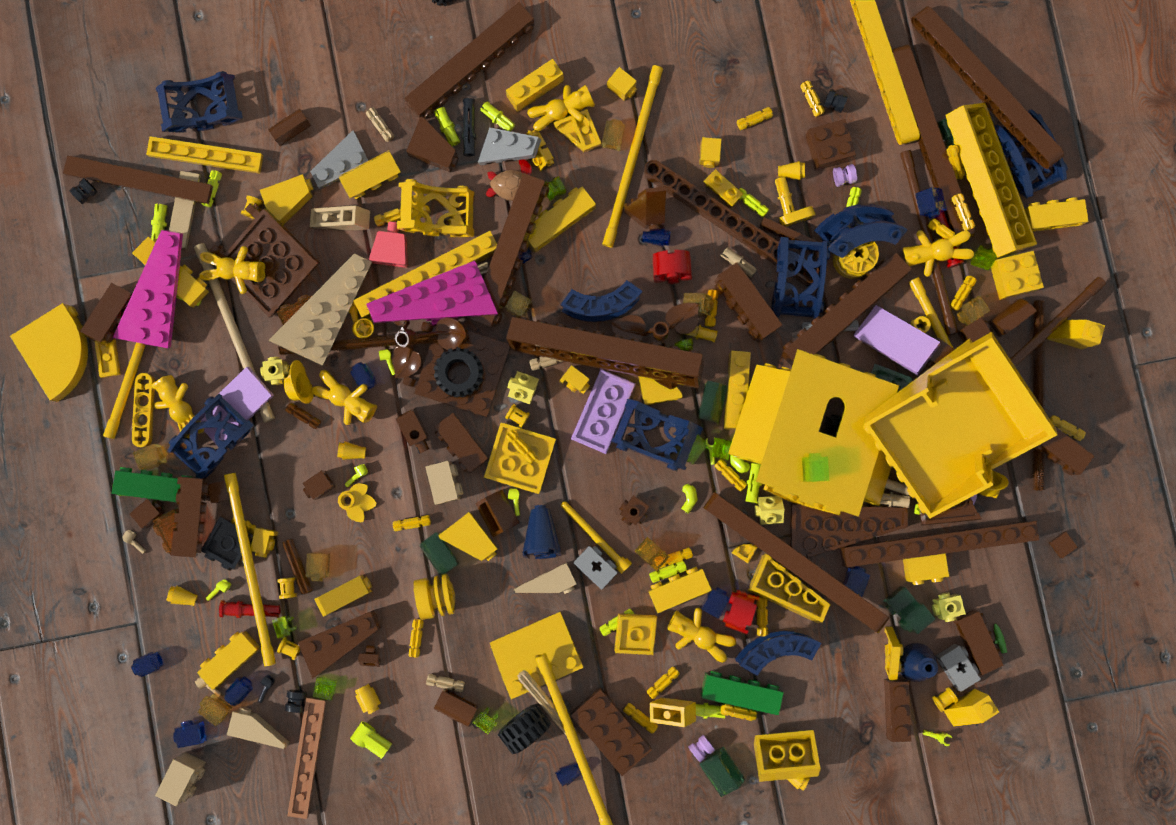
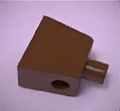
[396,408,429,454]

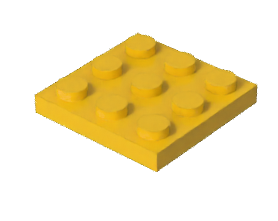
[484,423,556,494]

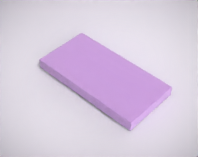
[854,305,941,375]
[201,367,274,444]
[571,369,636,454]

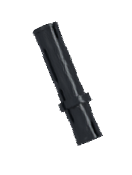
[461,98,477,157]

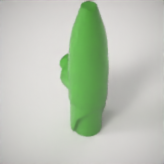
[993,624,1008,654]

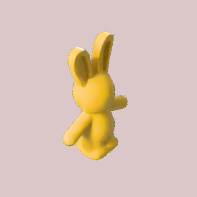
[527,85,595,132]
[903,230,974,277]
[199,246,265,294]
[312,370,377,425]
[151,375,205,439]
[667,608,736,663]

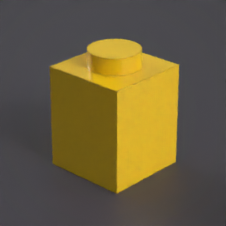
[607,67,637,101]
[699,137,721,168]

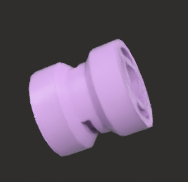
[833,164,857,187]
[688,735,715,762]

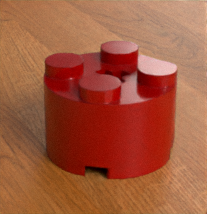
[652,250,692,284]
[722,589,760,634]

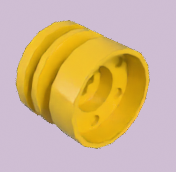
[832,241,879,279]
[414,574,456,620]

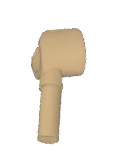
[123,530,146,554]
[195,677,222,697]

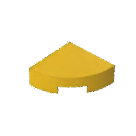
[731,544,758,563]

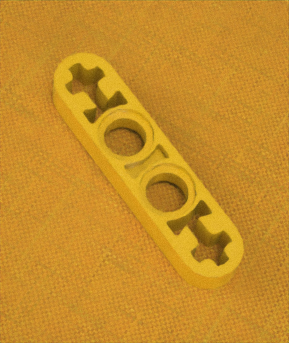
[132,373,155,448]

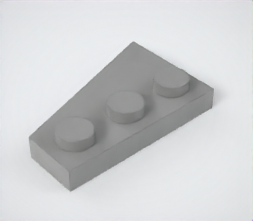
[478,127,541,165]
[310,130,368,189]

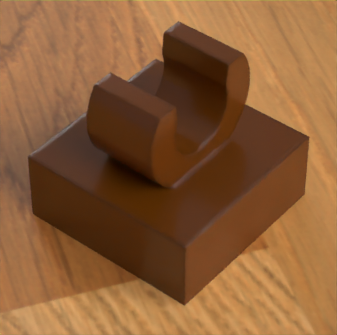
[358,645,381,667]

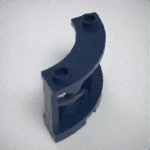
[156,71,243,133]
[994,109,1068,198]
[814,204,907,258]
[771,237,830,320]
[560,280,643,322]
[167,393,254,479]
[611,399,703,472]
[735,631,822,676]

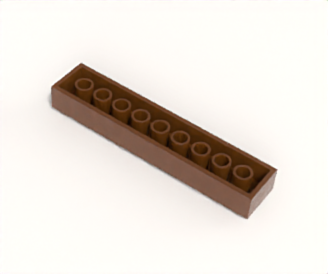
[506,316,704,388]

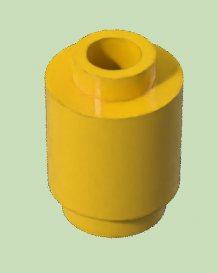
[355,684,381,714]

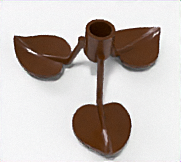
[388,291,467,378]
[612,303,699,390]

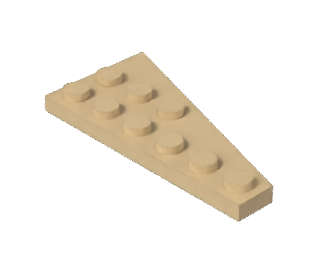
[269,253,372,366]

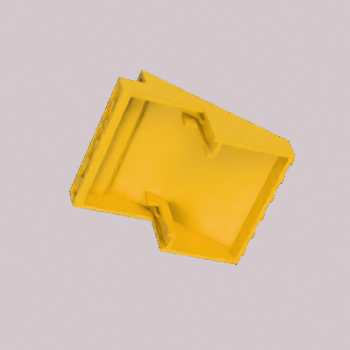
[863,332,1057,518]

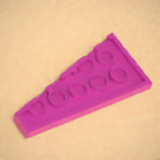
[113,230,183,348]
[366,261,498,323]

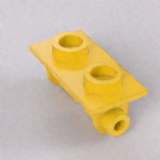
[526,130,554,171]
[704,169,743,207]

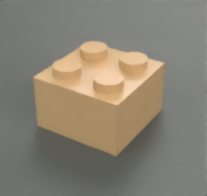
[425,461,464,505]
[155,752,206,806]

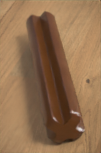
[282,539,312,594]

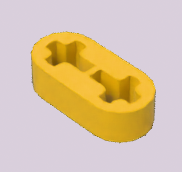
[779,206,816,227]

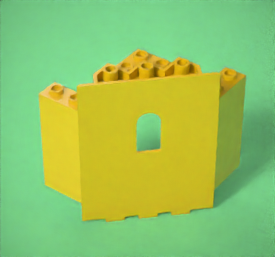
[728,349,899,517]

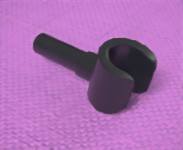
[258,675,275,703]

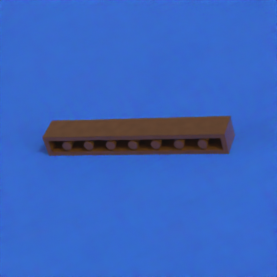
[404,2,535,119]
[470,173,549,327]
[781,253,912,366]

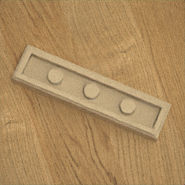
[169,171,201,249]

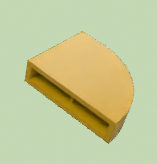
[10,303,88,402]

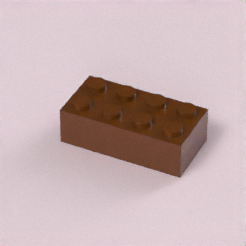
[714,262,782,343]
[571,687,652,776]

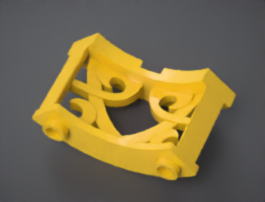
[397,179,475,237]

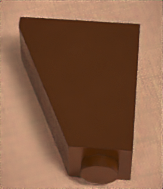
[406,117,459,173]

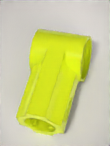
[350,721,392,759]

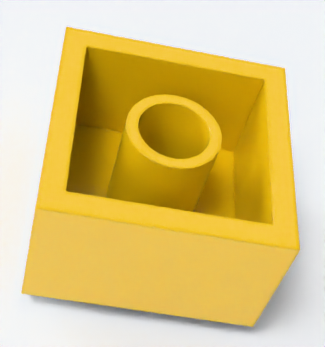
[990,251,1044,300]

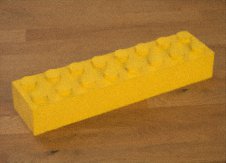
[945,103,1037,258]

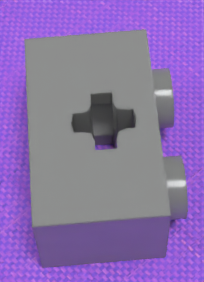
[573,546,618,590]
[935,644,981,692]

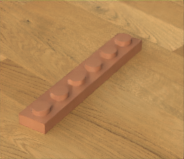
[287,697,327,819]

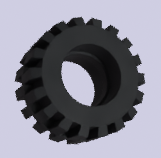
[434,347,484,398]
[498,704,551,754]

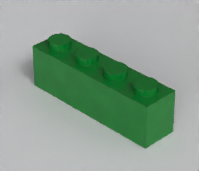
[111,467,193,502]
[700,671,784,715]

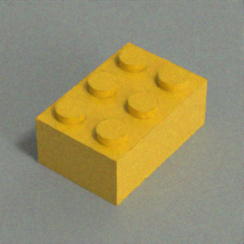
[754,730,821,782]

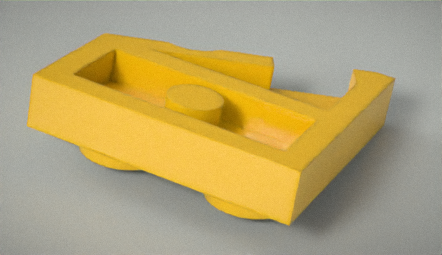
[554,109,601,152]
[885,627,903,680]

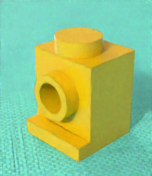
[560,365,590,394]
[251,528,278,558]

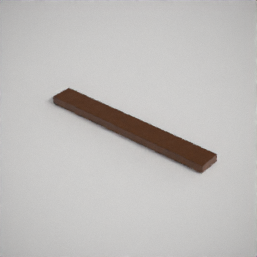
[63,155,213,204]

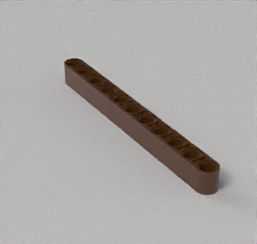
[911,6,1064,169]
[892,44,975,238]
[644,160,819,286]
[703,492,890,634]

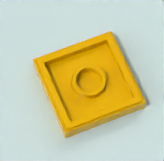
[614,613,657,655]

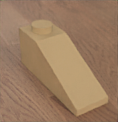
[310,206,370,230]
[514,562,577,594]
[227,707,289,749]

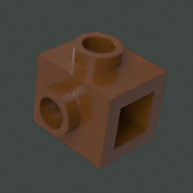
[619,495,649,526]

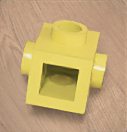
[260,357,290,385]
[507,371,539,404]
[755,496,785,525]
[932,592,966,622]

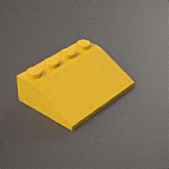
[490,612,583,699]

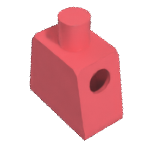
[369,222,408,268]

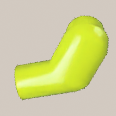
[730,455,750,473]
[681,484,698,514]

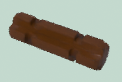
[285,402,321,429]

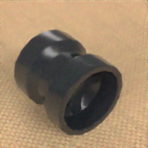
[823,89,848,113]
[69,178,97,204]
[285,689,307,713]

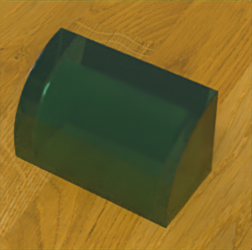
[697,380,728,424]
[419,532,460,577]
[699,746,745,797]

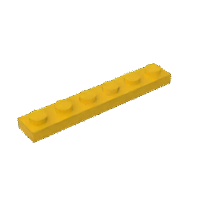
[146,136,263,174]

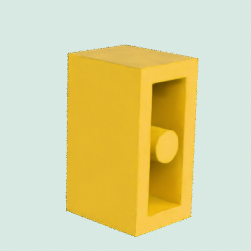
[903,554,949,585]
[650,697,696,727]

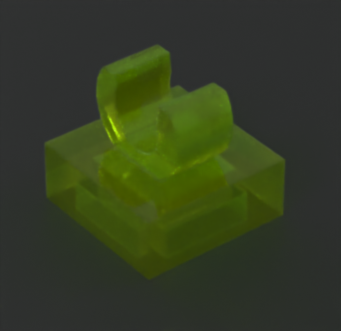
[970,245,997,270]
[712,438,732,460]
[272,616,297,638]
[312,677,337,701]
[472,708,498,734]

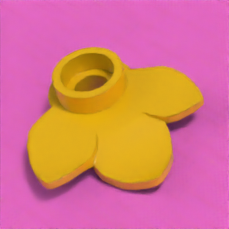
[338,483,377,522]

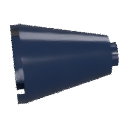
[522,505,561,559]
[899,643,938,682]

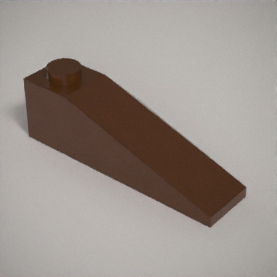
[624,187,666,231]

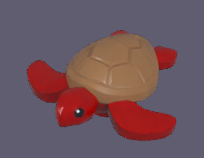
[486,159,532,201]

